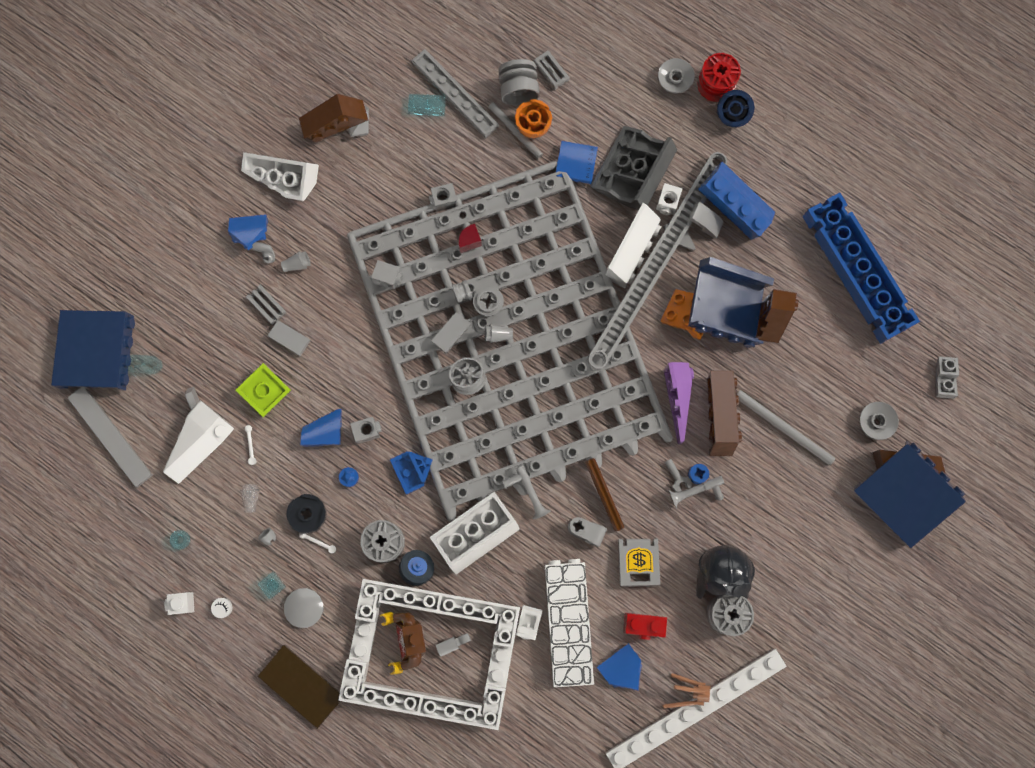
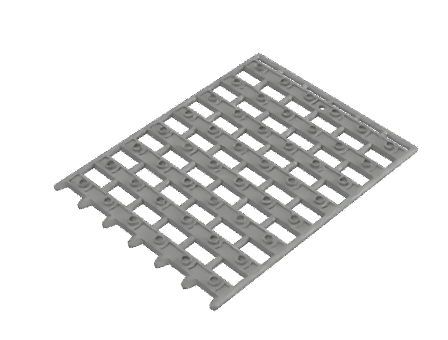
[347,160,673,522]

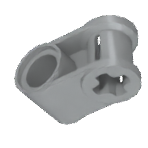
[568,517,607,547]

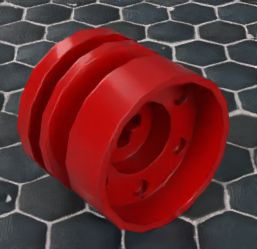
[697,53,741,102]

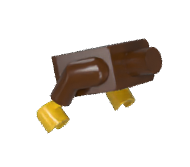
[380,612,426,675]

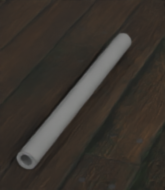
[737,390,835,466]

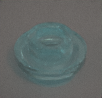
[170,530,190,550]

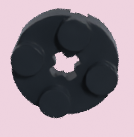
[286,494,327,534]

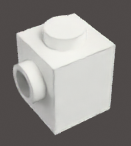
[164,592,194,615]

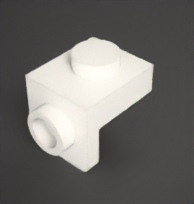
[516,605,542,640]

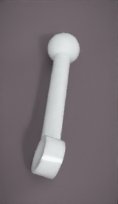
[245,425,257,465]
[299,533,336,553]

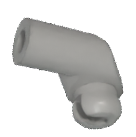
[252,241,275,264]

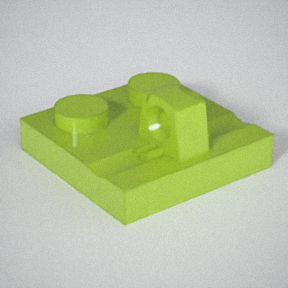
[235,363,291,417]

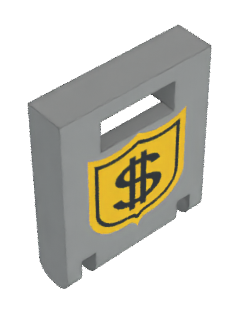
[618,539,660,587]

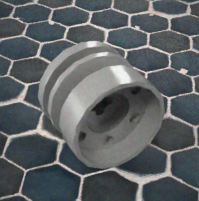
[498,59,540,106]
[361,520,405,563]
[706,595,754,636]

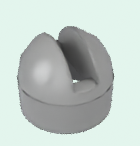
[258,528,276,545]

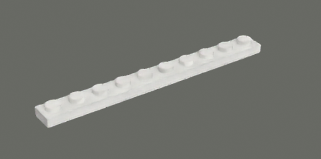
[606,649,787,768]

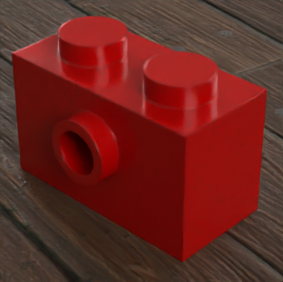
[623,613,667,640]

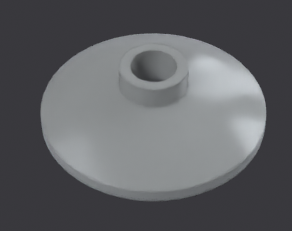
[658,58,695,94]
[859,402,899,440]

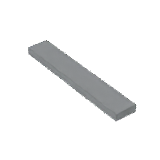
[411,49,499,139]
[68,387,153,487]

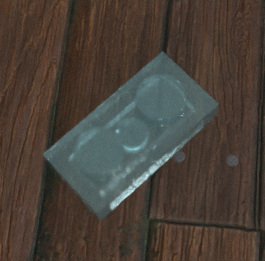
[408,94,446,116]

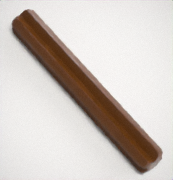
[585,458,624,531]

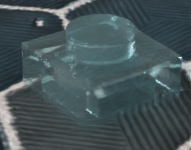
[258,571,286,600]

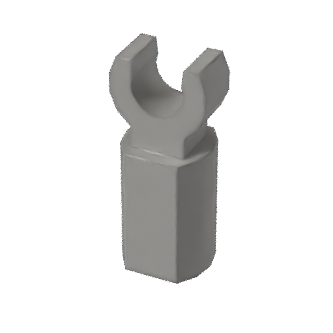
[436,633,471,657]

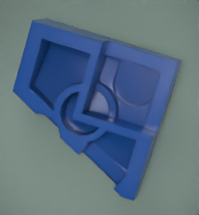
[300,409,342,447]

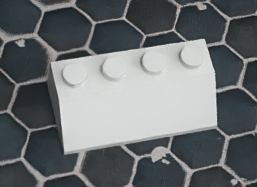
[606,203,661,288]
[430,492,520,574]

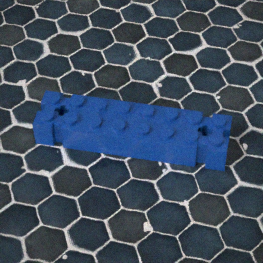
[802,193,920,344]

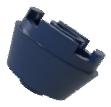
[717,90,755,128]

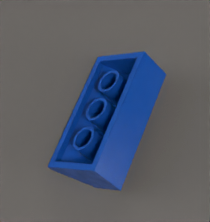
[698,162,775,240]

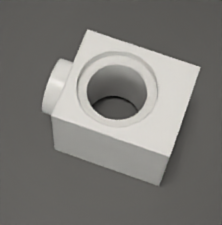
[656,183,682,215]

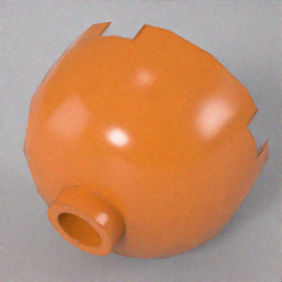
[515,99,552,139]

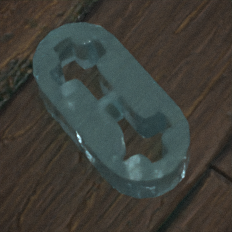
[128,355,163,374]

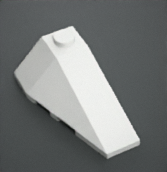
[241,152,319,201]
[163,400,234,484]

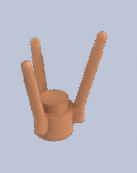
[663,673,711,708]

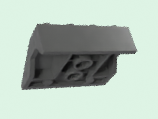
[591,126,677,210]

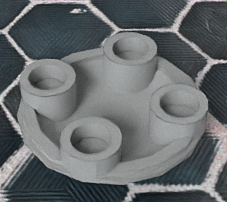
[284,588,324,628]

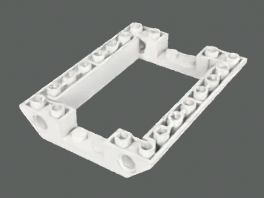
[338,579,520,730]

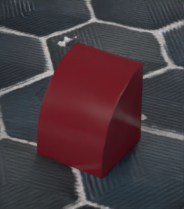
[459,223,482,253]

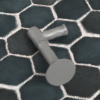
[502,465,551,519]
[669,476,725,509]

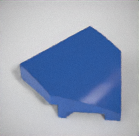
[228,214,268,250]
[390,451,433,495]
[597,643,642,691]

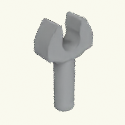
[665,459,692,492]

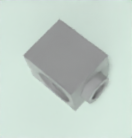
[429,183,457,212]
[371,260,403,289]
[350,417,382,444]

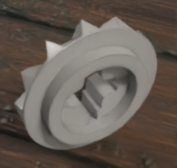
[473,286,504,317]

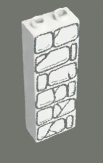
[545,559,594,687]

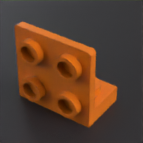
[661,289,703,340]

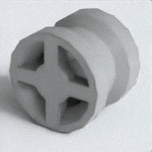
[452,280,473,303]

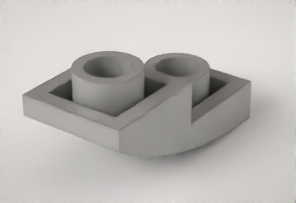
[689,202,723,239]
[935,356,959,399]

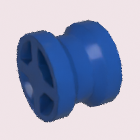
[688,464,709,484]

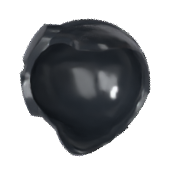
[696,545,755,600]

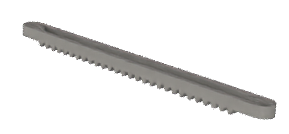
[587,152,727,371]

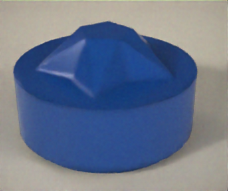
[339,467,359,487]

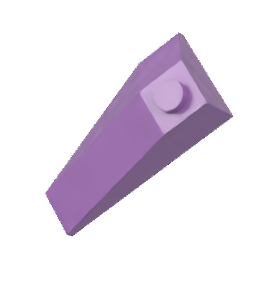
[663,362,694,444]

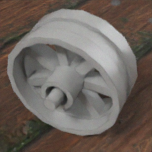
[449,358,486,395]

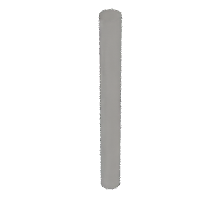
[488,102,543,159]

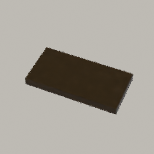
[258,645,341,729]

